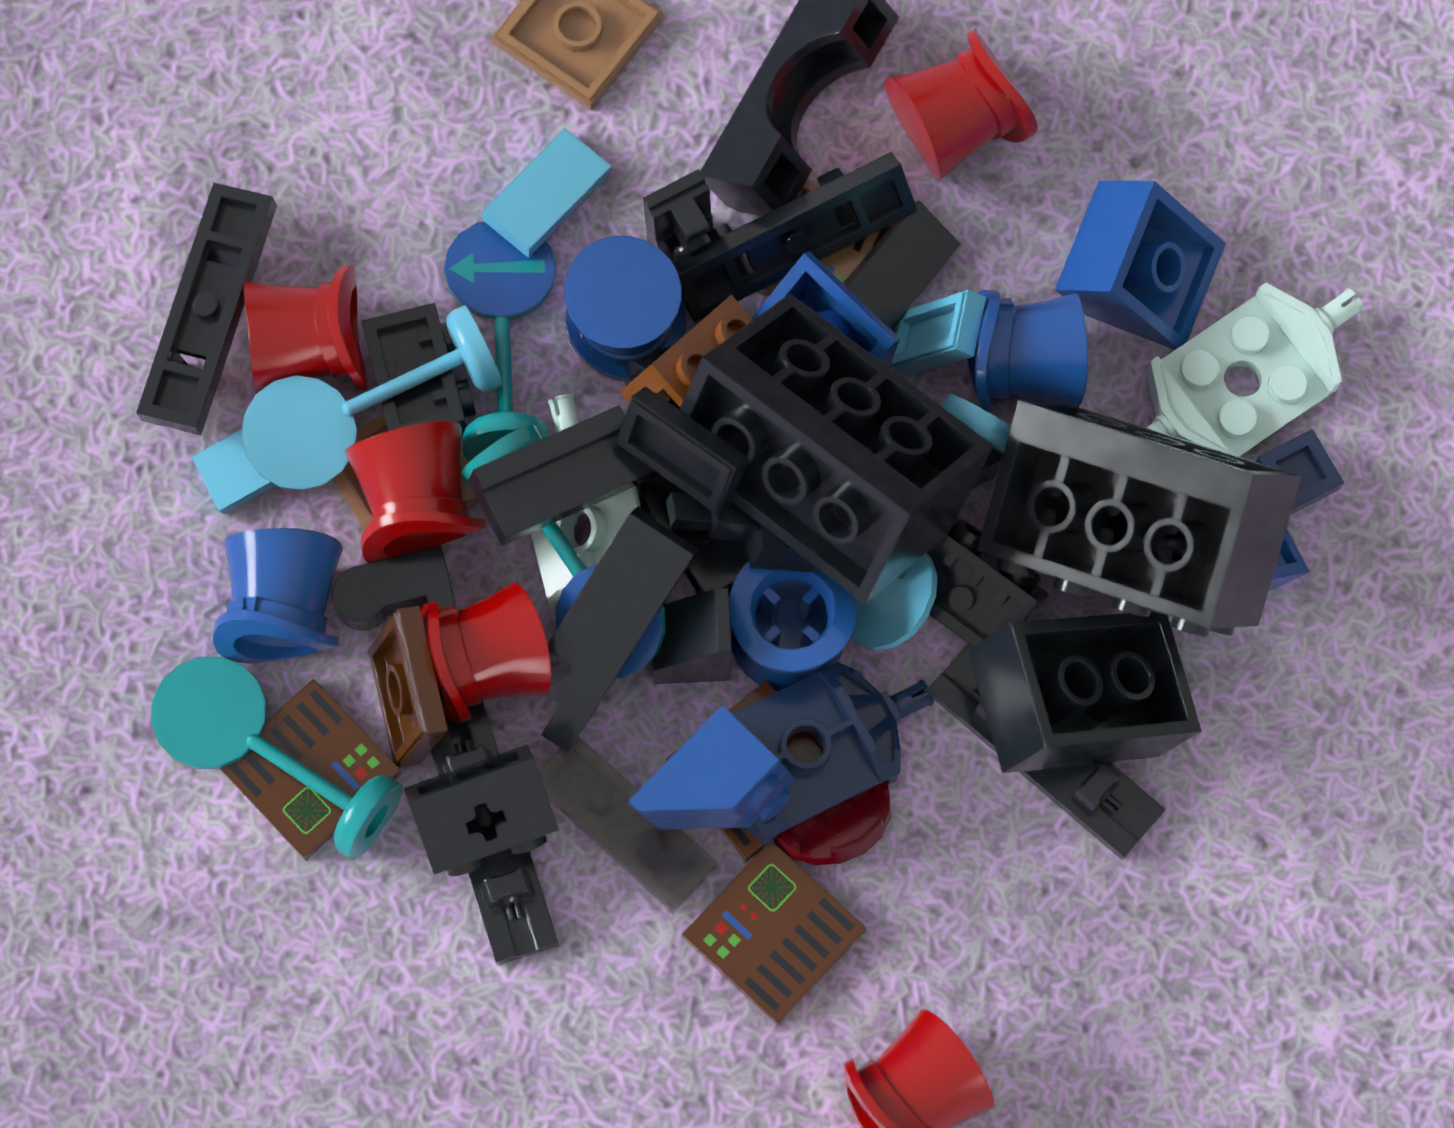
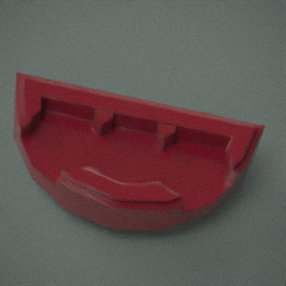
[774,781,891,865]

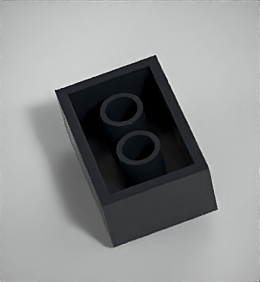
[968,611,1202,774]

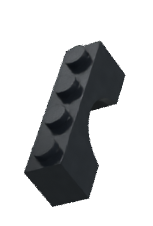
[700,0,899,216]

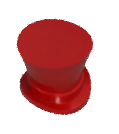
[885,28,1038,181]
[243,264,368,394]
[344,420,487,563]
[421,582,551,723]
[843,1009,995,1128]

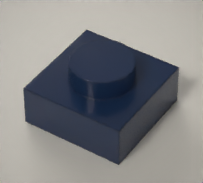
[1255,429,1344,515]

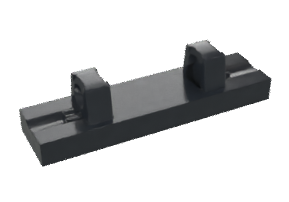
[671,152,918,323]
[136,182,277,436]
[927,644,1166,860]
[431,700,559,966]

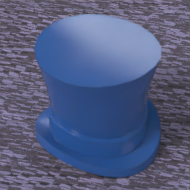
[564,236,687,381]
[967,290,1088,412]
[213,528,343,663]
[729,562,856,691]

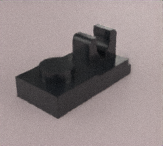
[643,169,713,261]

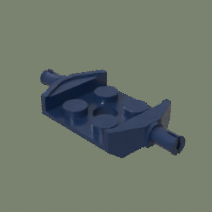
[732,662,934,846]

